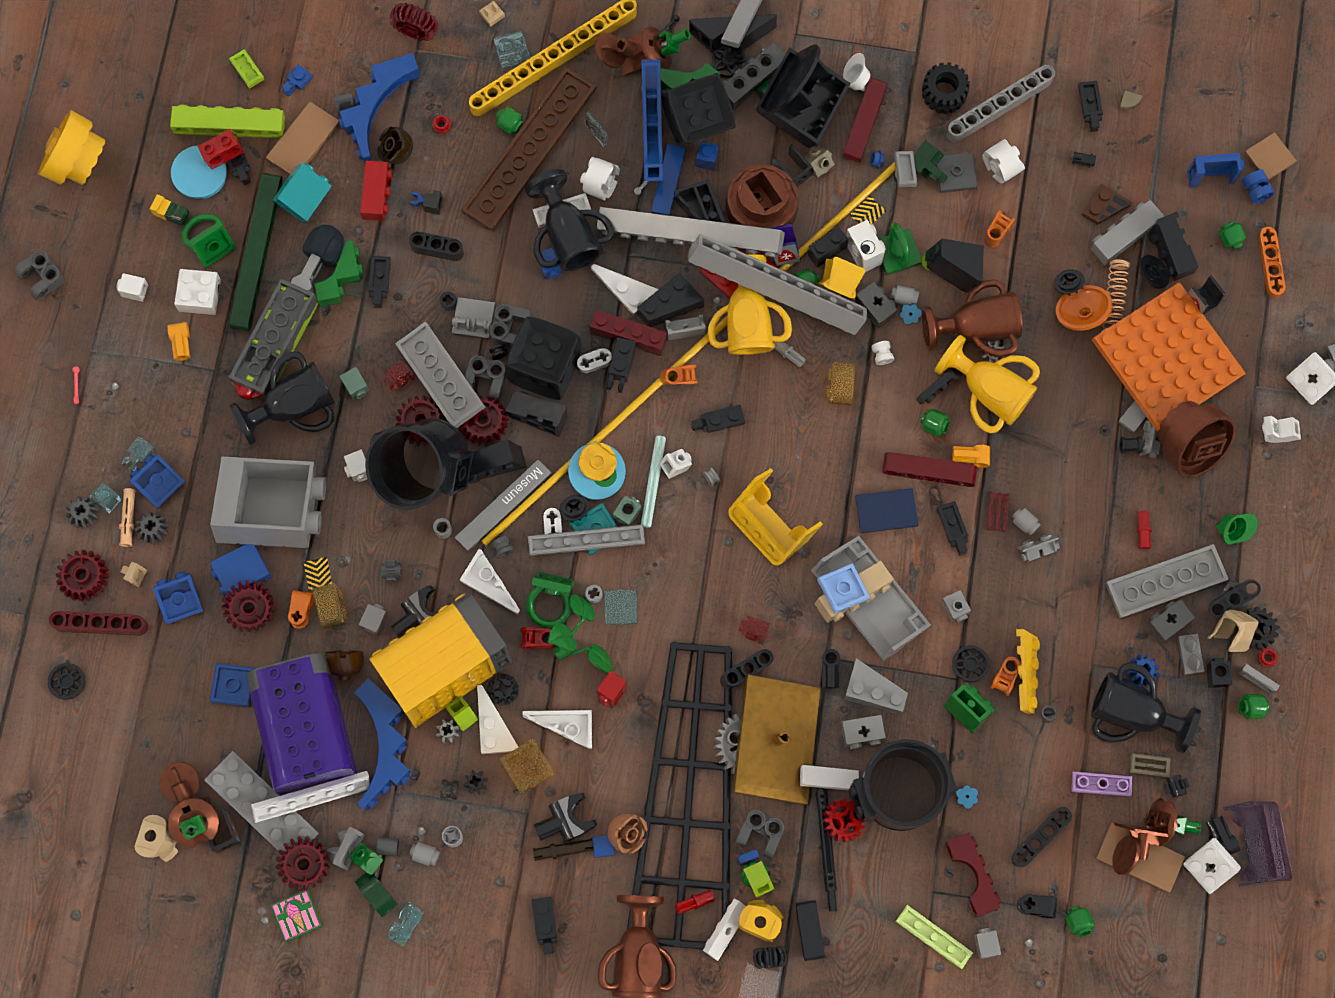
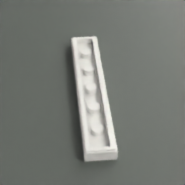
[251,771,370,823]

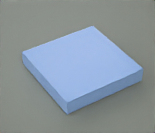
[817,563,870,614]

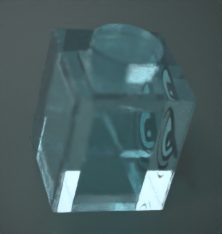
[90,482,122,513]

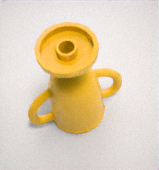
[708,254,792,355]
[934,335,1040,434]

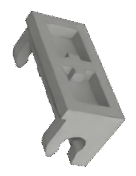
[665,314,706,341]

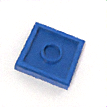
[210,663,255,707]

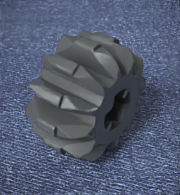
[65,496,99,529]
[135,511,169,544]

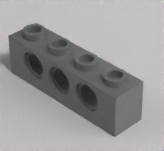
[723,43,785,111]

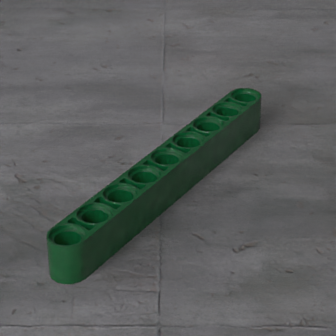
[230,173,283,331]

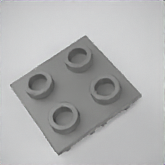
[452,297,495,338]

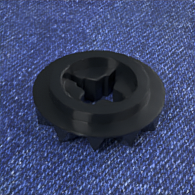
[1054,269,1085,296]
[559,495,590,523]
[487,674,519,705]

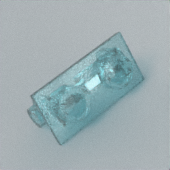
[388,903,424,947]

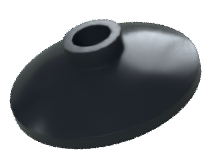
[1139,255,1170,289]

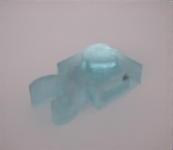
[121,436,155,472]

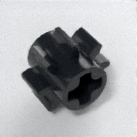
[464,770,488,795]
[1163,774,1190,798]

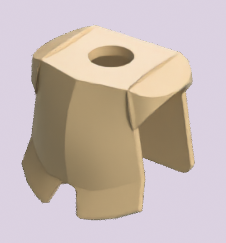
[1207,609,1259,652]
[134,815,178,862]

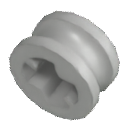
[703,467,720,487]
[585,585,603,604]

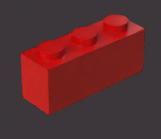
[360,161,393,221]

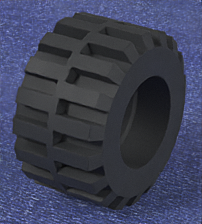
[922,62,970,114]

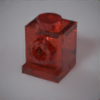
[384,359,415,390]
[739,616,770,645]

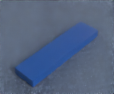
[651,144,686,216]

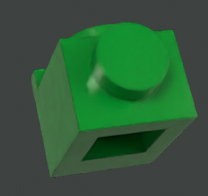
[348,842,383,875]

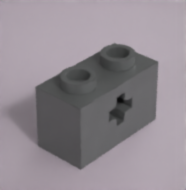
[855,282,897,329]
[1147,600,1195,644]

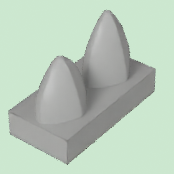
[1177,634,1205,675]
[327,827,365,871]

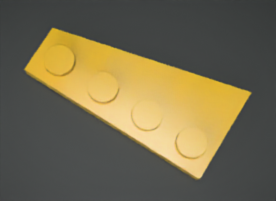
[1016,629,1040,714]

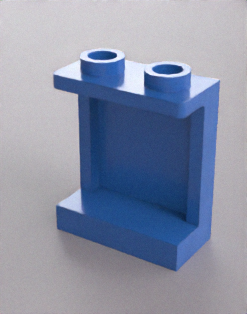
[1187,153,1244,188]
[210,544,272,597]

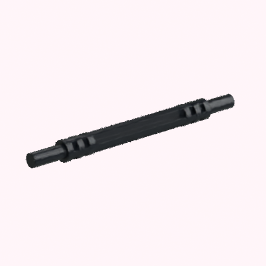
[816,788,837,912]

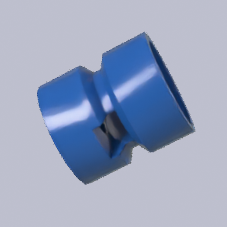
[1242,169,1275,204]

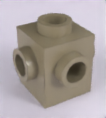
[804,146,835,178]

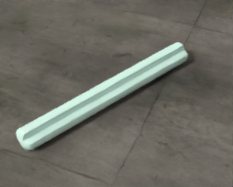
[641,436,666,528]

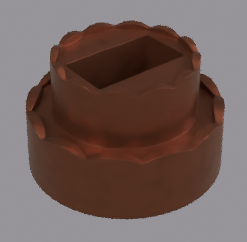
[726,164,798,228]
[1157,401,1236,478]

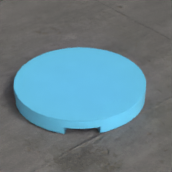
[171,145,227,199]

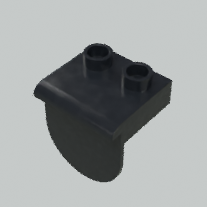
[756,44,851,148]

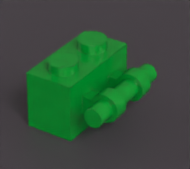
[944,682,996,733]

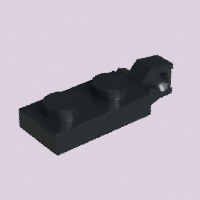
[1078,81,1103,132]
[227,134,251,185]
[368,256,391,308]
[916,368,963,405]
[691,404,745,433]
[936,501,968,556]
[532,897,557,955]

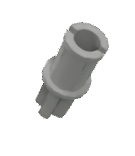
[773,341,806,367]

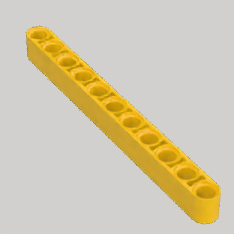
[469,0,637,116]

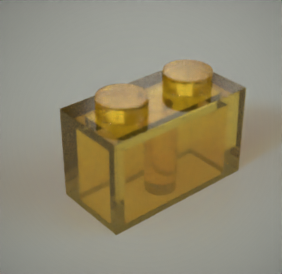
[826,362,855,406]
[312,583,348,629]

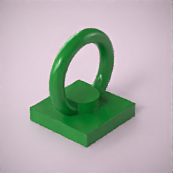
[181,213,236,268]
[878,222,922,275]
[526,572,575,628]

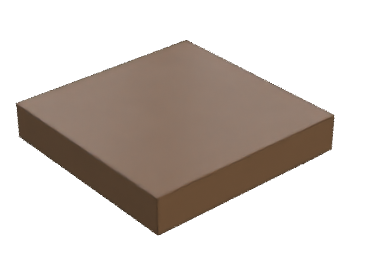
[1244,132,1297,181]

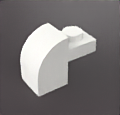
[1262,416,1301,443]

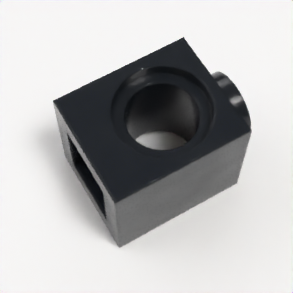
[1206,658,1232,688]

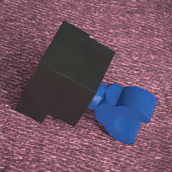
[410,190,443,215]

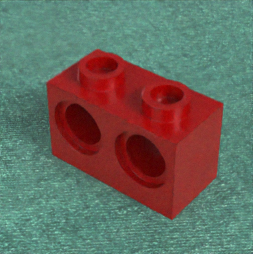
[197,129,244,169]
[597,671,627,708]

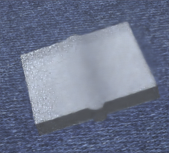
[739,964,781,998]

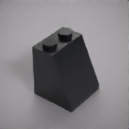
[925,238,984,293]

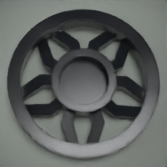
[712,45,746,77]
[952,646,989,682]
[48,663,85,700]

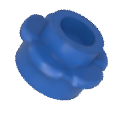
[870,150,885,169]

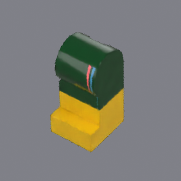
[150,194,190,226]

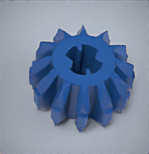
[1126,654,1160,687]

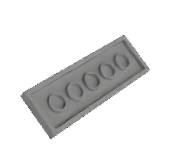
[395,321,485,428]
[1105,544,1229,619]
[205,751,319,851]

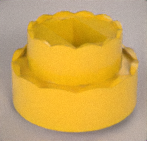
[38,110,105,185]

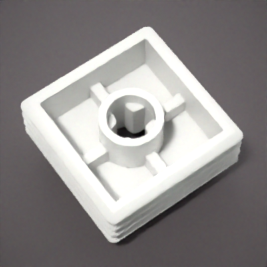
[1286,352,1335,405]
[1183,838,1241,894]

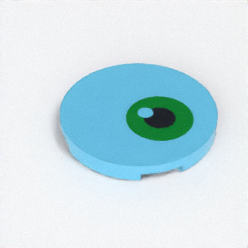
[568,443,626,500]

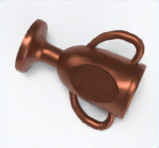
[921,279,1023,357]
[598,895,676,998]

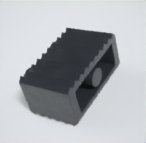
[808,227,849,267]

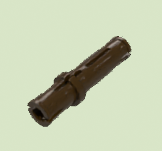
[533,838,594,861]

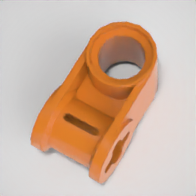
[984,210,1016,247]
[660,365,698,385]
[288,590,314,630]
[990,657,1020,696]

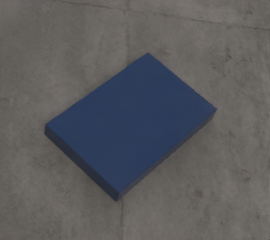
[855,488,918,534]

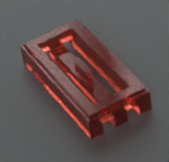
[987,491,1010,532]

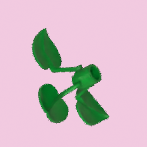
[548,593,612,674]

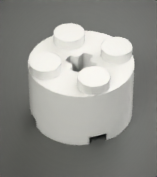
[982,139,1025,184]
[580,157,620,201]

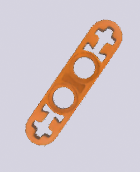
[1258,227,1286,298]

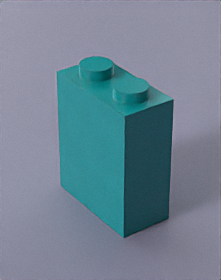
[272,163,332,223]

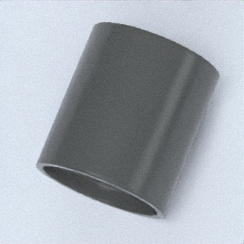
[377,837,399,856]

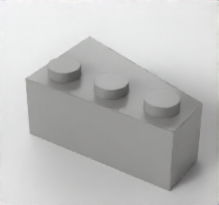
[844,658,908,716]

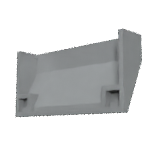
[811,536,931,661]

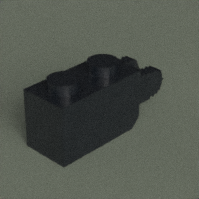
[606,337,636,393]

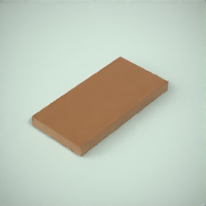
[266,102,340,175]
[1096,823,1185,893]

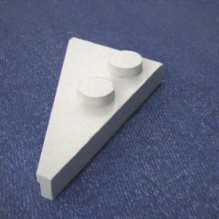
[591,264,659,316]
[460,549,520,615]
[477,685,519,754]
[523,710,592,749]

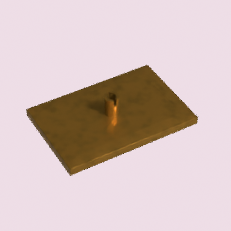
[732,675,820,805]

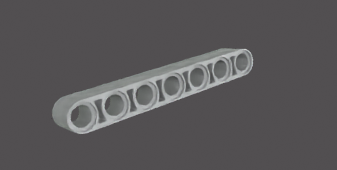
[946,65,1055,143]

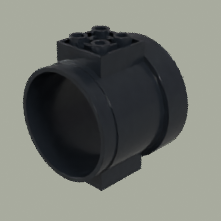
[365,419,474,510]
[848,739,958,831]

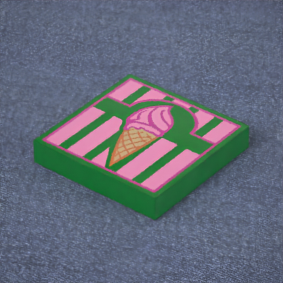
[270,890,323,943]

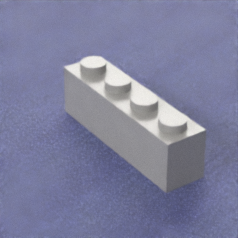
[1090,200,1165,266]

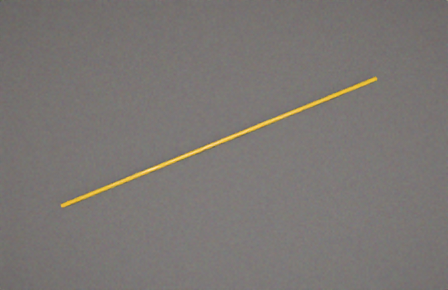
[481,162,896,546]

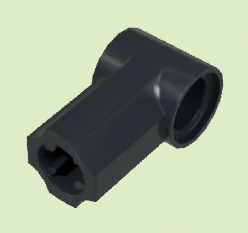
[821,649,840,689]
[1206,816,1240,855]

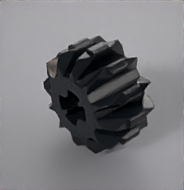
[753,946,787,969]

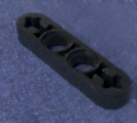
[1012,807,1072,867]

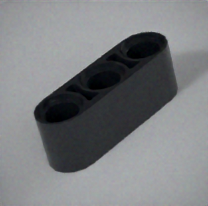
[409,231,464,261]
[1209,579,1261,618]
[720,649,773,689]
[796,900,825,961]

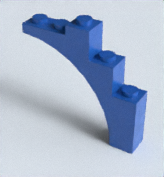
[338,53,420,163]
[641,59,663,181]
[354,678,412,811]

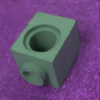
[340,367,369,400]
[613,496,641,526]

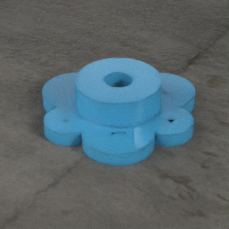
[900,304,921,324]
[956,785,978,809]

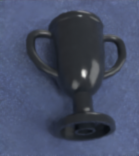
[525,169,615,271]
[229,351,335,445]
[1091,662,1201,753]

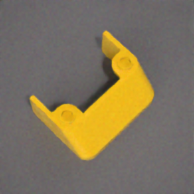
[728,468,823,565]

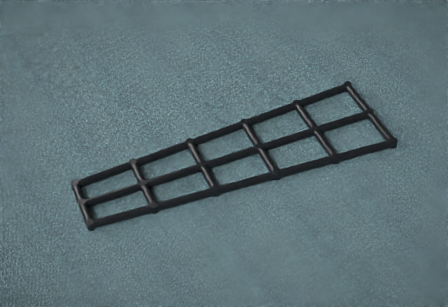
[627,641,732,952]

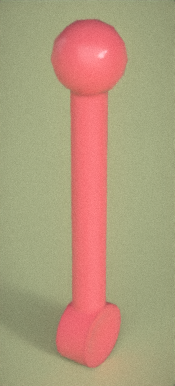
[72,366,80,404]

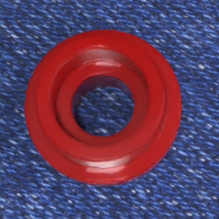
[432,115,451,133]
[1258,648,1278,668]

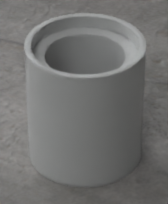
[433,518,452,539]

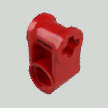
[519,627,556,650]

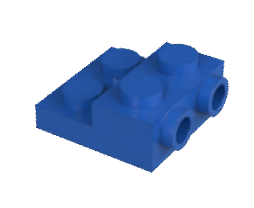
[129,454,185,508]
[153,571,204,624]

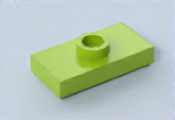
[229,49,265,89]

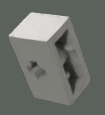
[841,715,886,749]

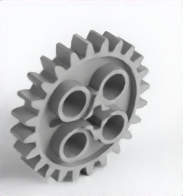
[713,714,741,774]

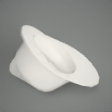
[843,53,870,91]

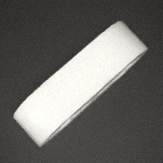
[577,348,612,374]
[543,508,562,534]

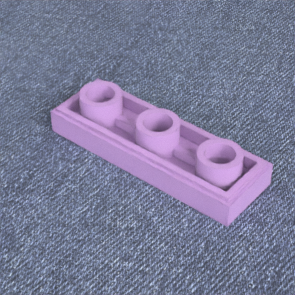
[1071,772,1132,797]

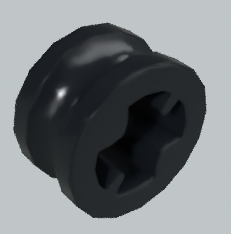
[440,292,457,311]
[489,344,508,360]

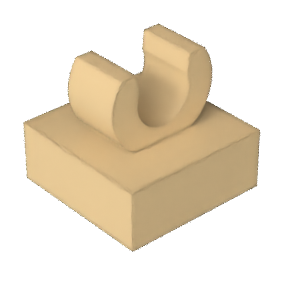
[479,1,505,27]
[120,562,147,588]

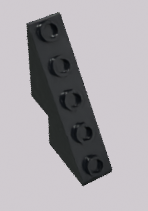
[689,14,777,52]

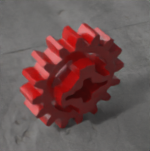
[822,798,865,843]

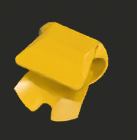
[818,257,865,299]
[739,900,783,942]

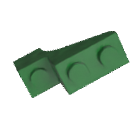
[660,62,721,91]
[314,240,363,307]

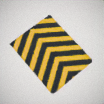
[850,196,886,225]
[304,557,333,591]

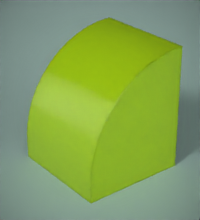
[445,695,478,731]
[743,861,774,897]

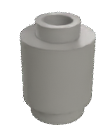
[890,284,919,306]
[1012,508,1041,536]
[409,841,441,867]

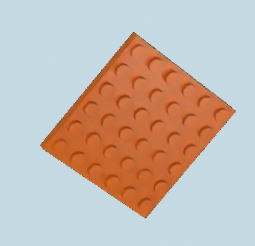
[1092,282,1246,432]

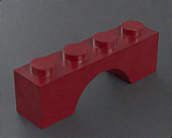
[589,309,667,356]
[945,832,1001,918]

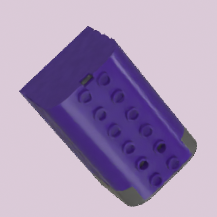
[246,654,357,796]

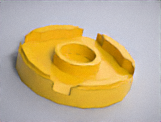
[578,443,617,481]

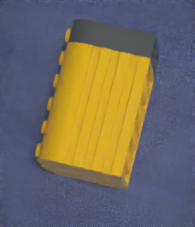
[369,592,513,728]

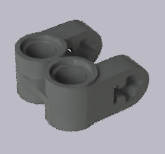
[14,251,64,300]
[490,304,533,348]
[465,355,506,400]
[736,810,784,859]

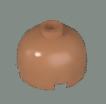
[607,813,648,854]

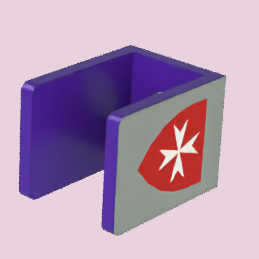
[769,224,800,266]

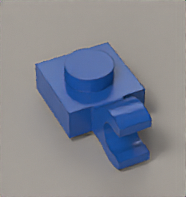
[282,64,313,97]

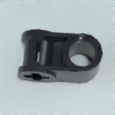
[1017,894,1057,919]

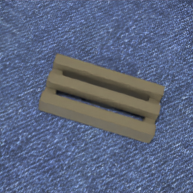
[1129,753,1171,778]

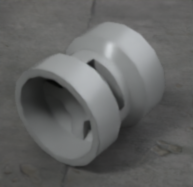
[442,826,463,848]

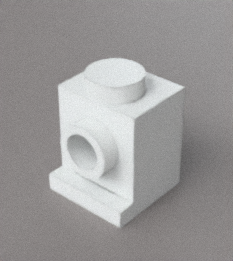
[659,449,692,479]

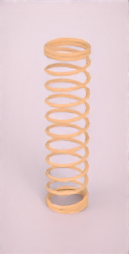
[1101,259,1130,332]

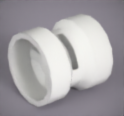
[871,341,894,365]

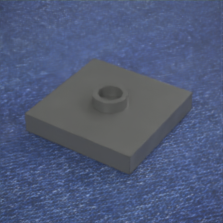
[936,152,977,193]

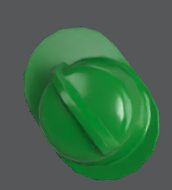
[1215,513,1258,544]

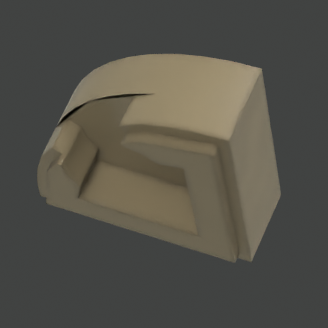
[1119,90,1142,110]

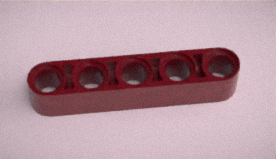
[843,77,888,163]
[882,452,977,487]
[49,611,148,636]

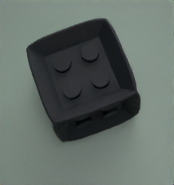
[660,73,736,147]
[505,316,582,400]

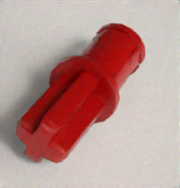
[1136,510,1152,549]
[675,890,715,914]

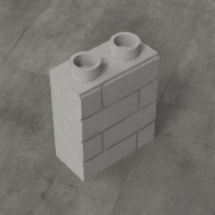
[210,457,326,548]

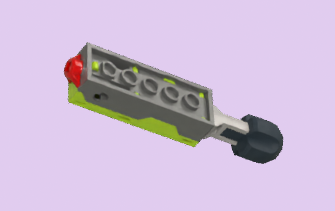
[229,224,344,401]

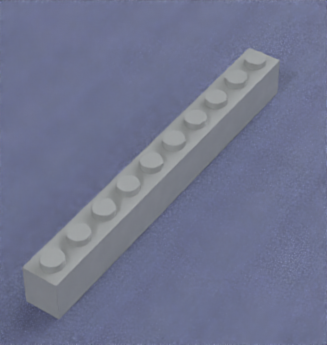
[596,207,785,258]
[688,234,867,335]

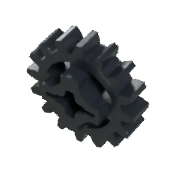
[1235,607,1280,650]

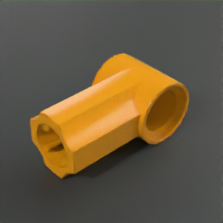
[167,322,191,361]
[952,445,990,468]

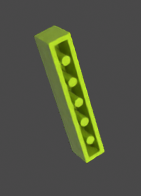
[170,105,286,138]

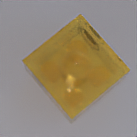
[500,738,555,796]

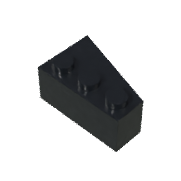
[674,179,726,223]
[1150,212,1198,281]
[637,273,704,327]
[506,391,568,437]
[468,440,527,484]

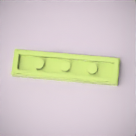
[895,905,973,969]

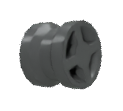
[491,536,514,558]

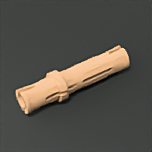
[119,488,136,547]

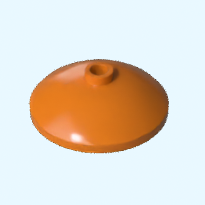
[1056,285,1113,331]

